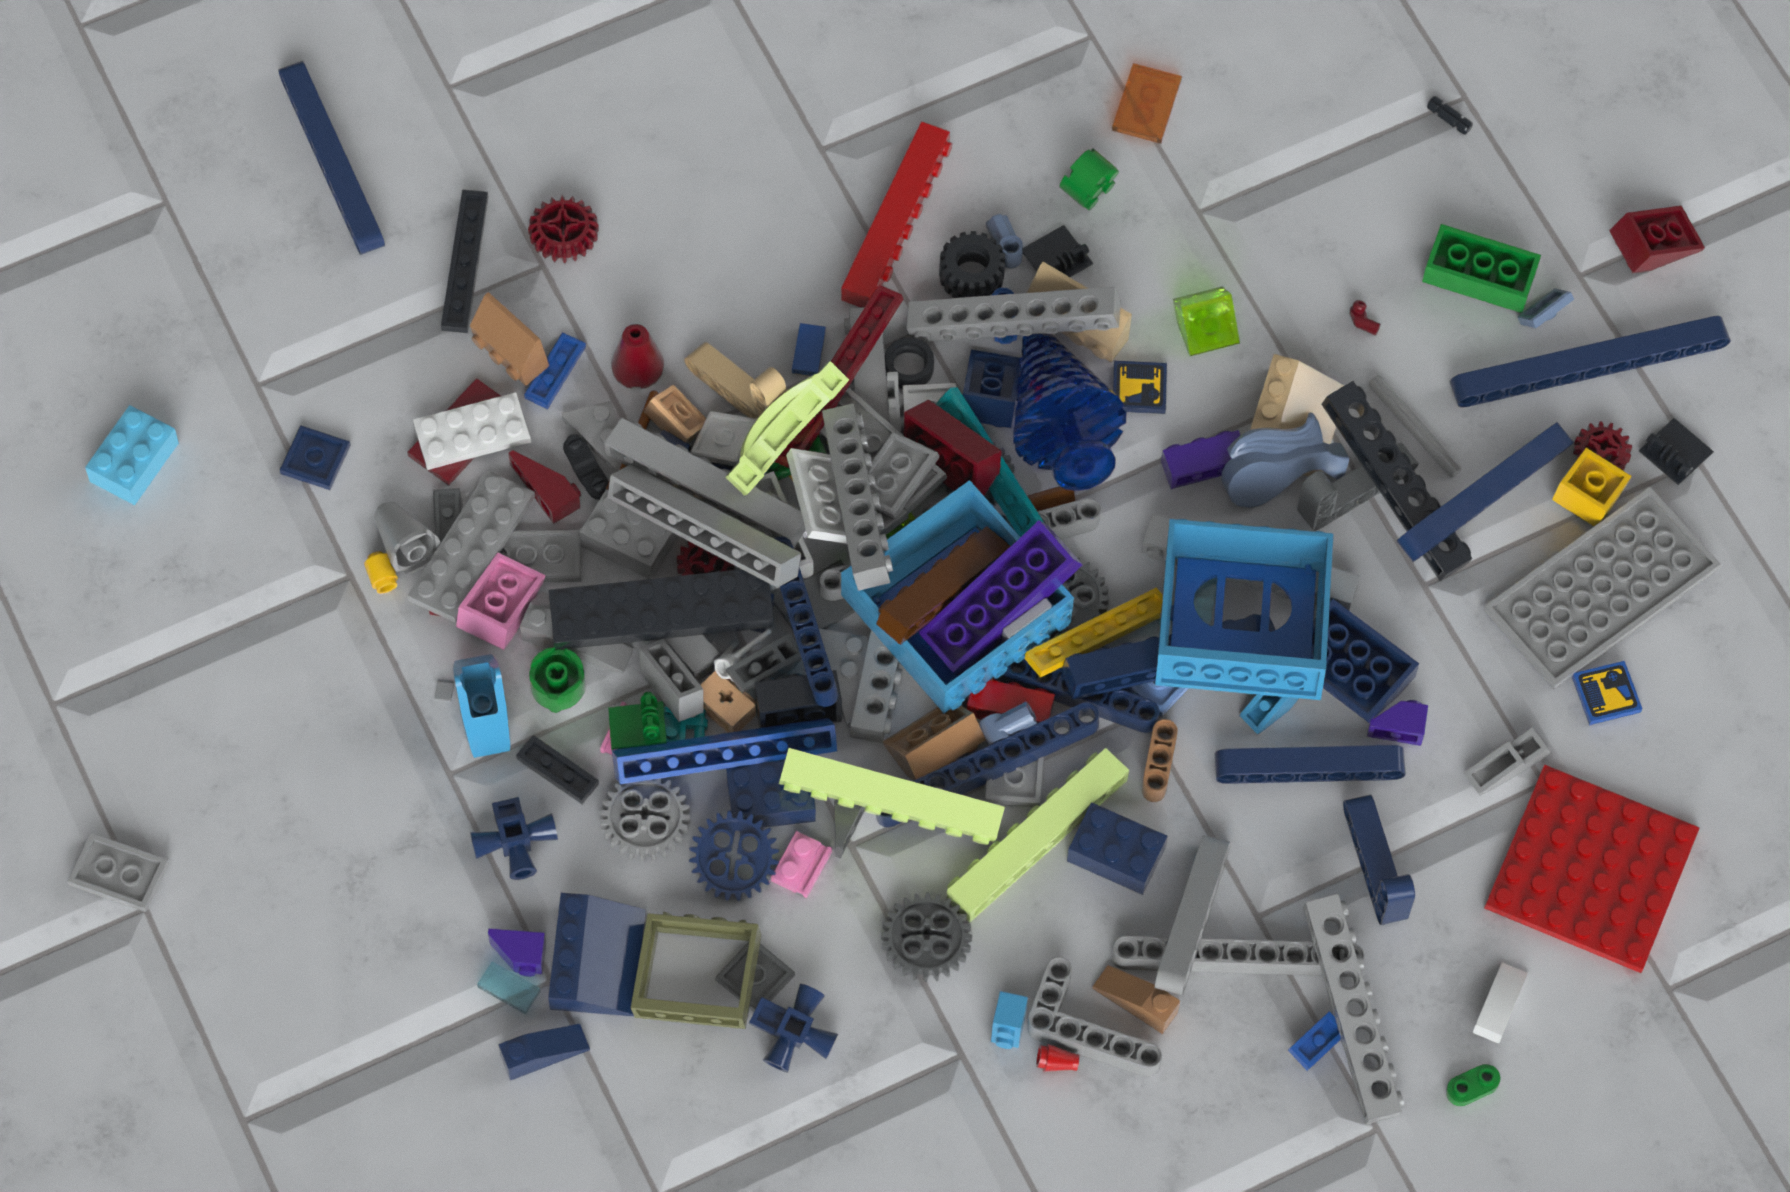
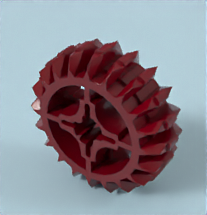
[528,195,599,263]

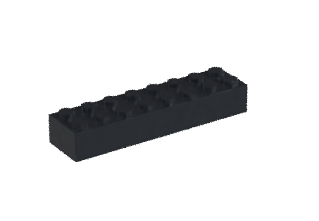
[549,569,774,650]

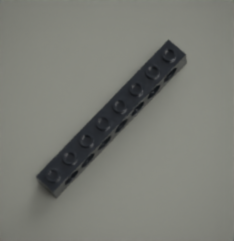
[1321,381,1473,581]

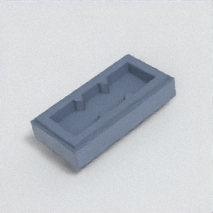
[1517,288,1574,328]

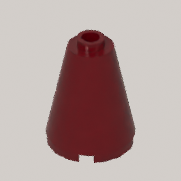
[611,324,664,389]

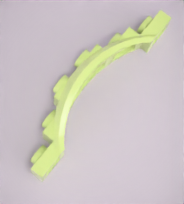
[725,361,849,496]

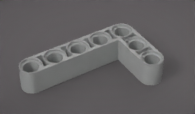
[1027,957,1162,1077]

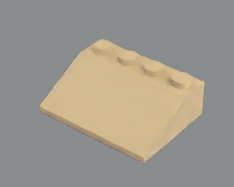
[1250,354,1344,476]

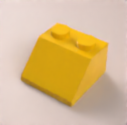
[1552,448,1632,526]

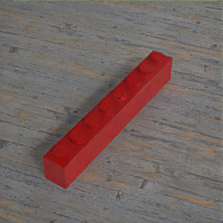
[841,121,953,308]

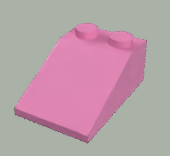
[456,553,546,650]

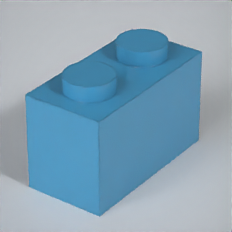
[991,991,1028,1049]

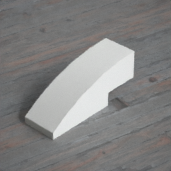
[1473,962,1528,1043]

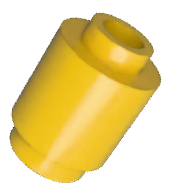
[364,551,398,593]

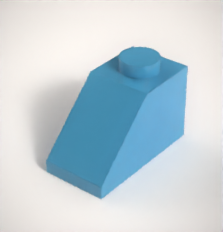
[1239,694,1299,734]

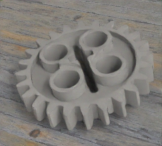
[600,778,690,861]

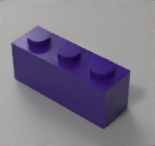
[1161,430,1241,489]

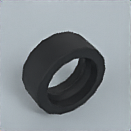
[884,337,934,389]

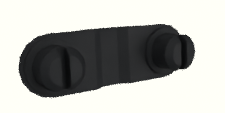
[563,434,609,500]

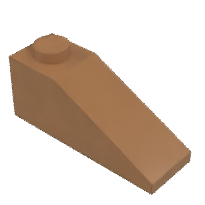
[1092,965,1180,1034]

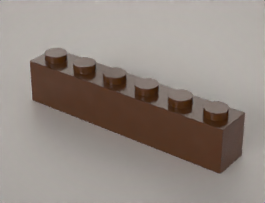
[876,526,1011,645]

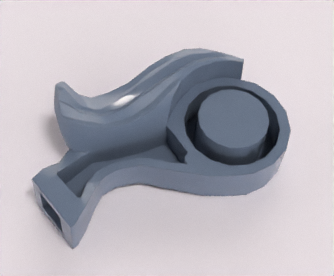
[1221,413,1349,508]

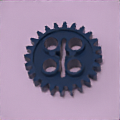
[689,810,780,901]

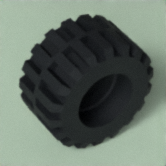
[939,231,1006,298]

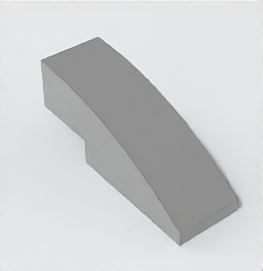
[1464,727,1551,795]

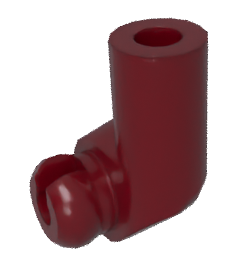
[1349,300,1381,336]

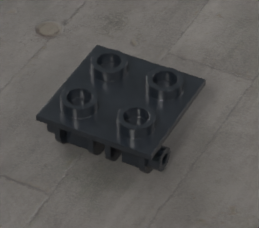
[1023,225,1093,277]
[1639,418,1714,485]

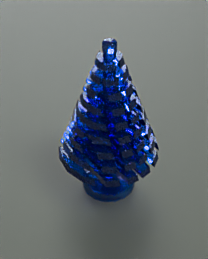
[1013,333,1127,491]

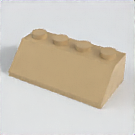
[1027,262,1132,363]

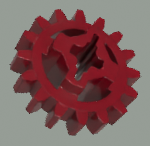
[1573,421,1632,471]
[677,540,735,576]

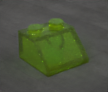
[1173,286,1240,356]

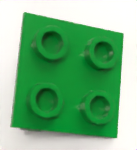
[608,692,667,750]

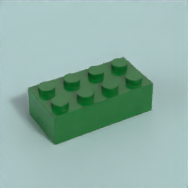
[1422,224,1541,313]

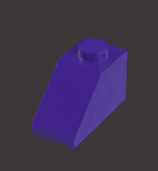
[1367,700,1428,746]
[488,928,546,977]

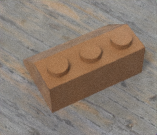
[470,292,549,386]
[883,706,986,780]

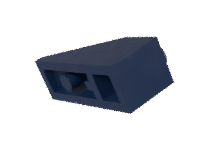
[498,1024,590,1081]

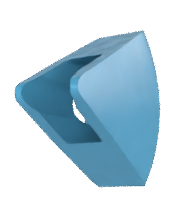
[453,654,510,758]

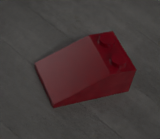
[1609,205,1705,273]

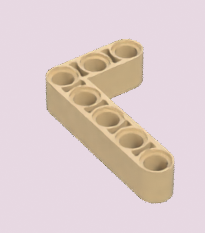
[684,342,787,419]

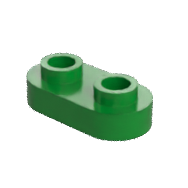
[1446,1064,1501,1106]

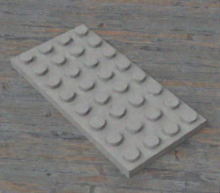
[1484,487,1721,689]

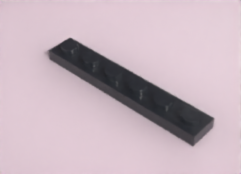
[441,190,489,333]

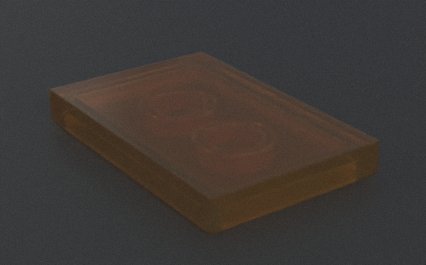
[1112,63,1182,144]

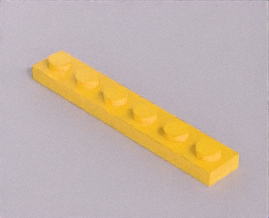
[1024,587,1163,678]

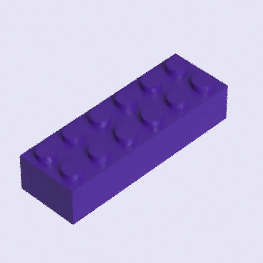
[919,520,1083,675]

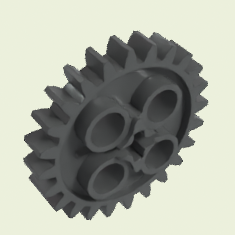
[1050,558,1109,638]
[881,892,972,982]

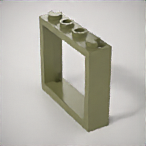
[631,911,762,1029]

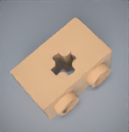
[701,671,756,733]

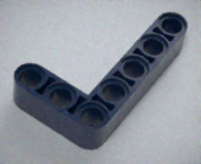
[1343,794,1415,925]

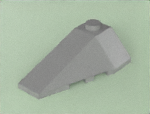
[520,591,633,674]

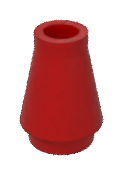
[1036,1043,1079,1072]

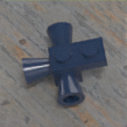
[470,797,558,880]
[749,983,838,1073]

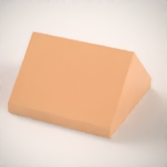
[644,385,706,443]

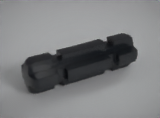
[1427,96,1473,135]

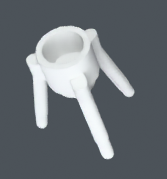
[714,629,771,682]

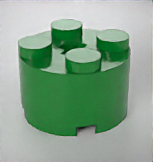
[1059,148,1119,211]
[529,648,585,713]

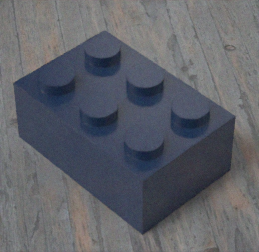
[726,761,816,828]
[1067,802,1168,895]

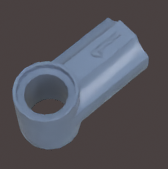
[986,214,1023,269]
[979,702,1038,746]

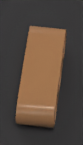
[1142,719,1178,802]

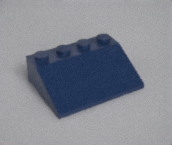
[1311,599,1419,723]
[548,892,646,1017]

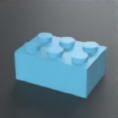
[85,405,179,505]

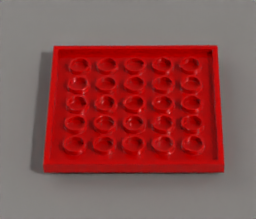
[1484,764,1700,973]

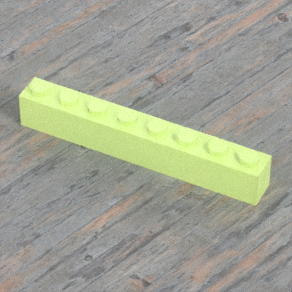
[779,748,1005,845]
[947,748,1129,922]

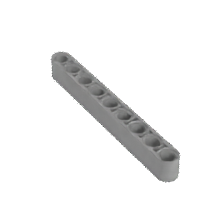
[1112,936,1365,977]

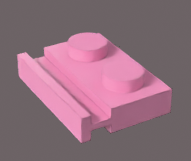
[771,831,832,898]

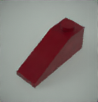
[508,450,581,524]

